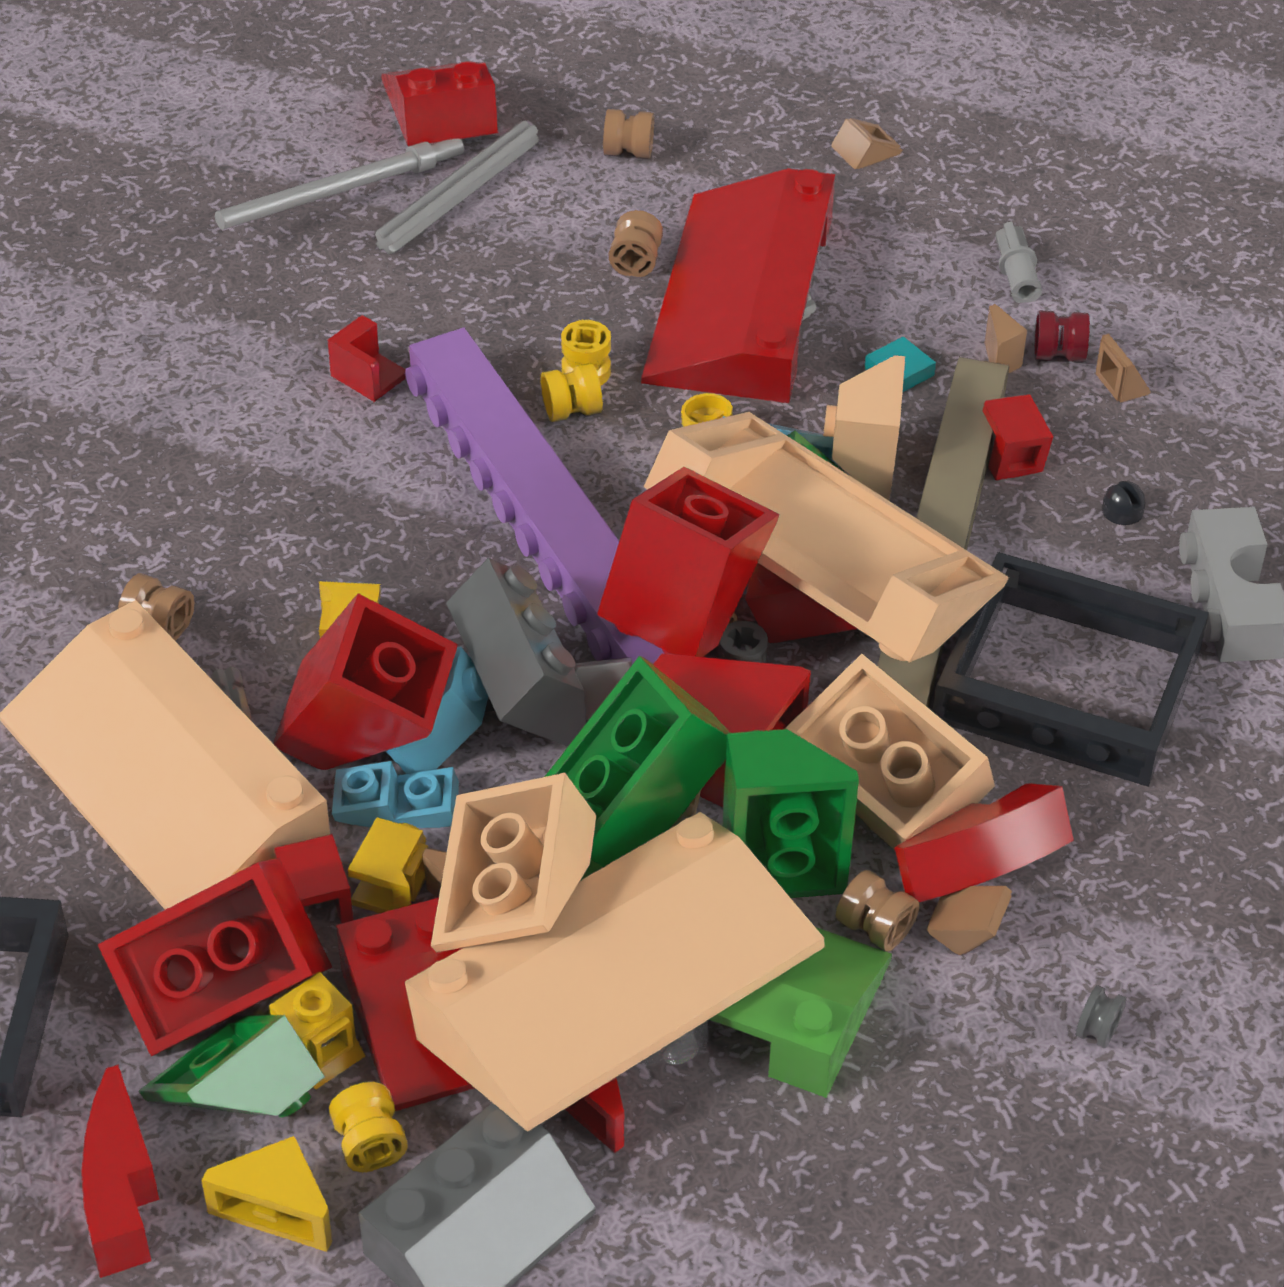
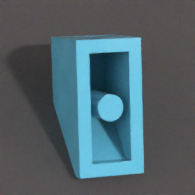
[386,647,489,774]

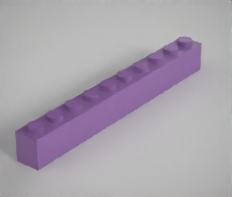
[405,327,664,664]

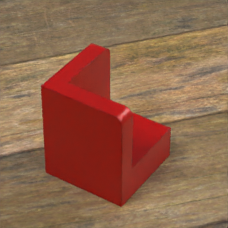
[327,315,406,402]
[982,394,1053,480]
[274,834,353,924]

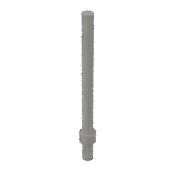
[215,139,464,230]

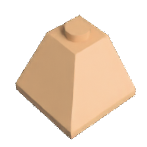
[823,355,905,501]

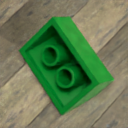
[544,656,730,867]
[722,729,859,898]

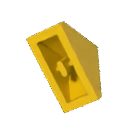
[202,1136,332,1252]

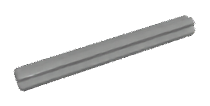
[375,121,539,254]

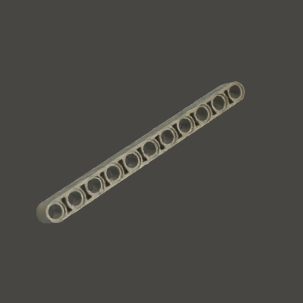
[877,357,1009,708]

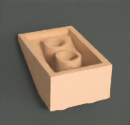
[785,654,995,850]
[431,773,596,952]

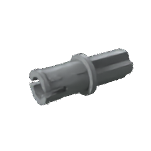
[995,222,1042,303]

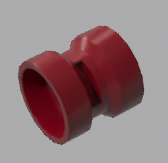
[1034,310,1090,362]

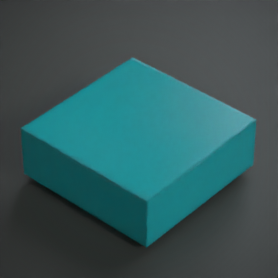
[864,336,936,393]

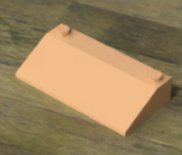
[644,412,1009,663]
[0,600,330,910]
[405,812,825,1132]

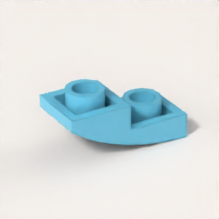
[332,761,459,828]

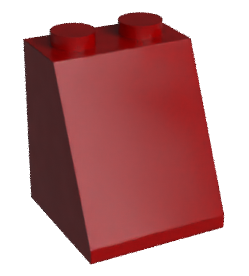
[597,466,780,657]
[273,593,458,770]
[653,653,811,807]

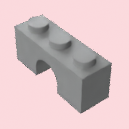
[1179,507,1284,662]

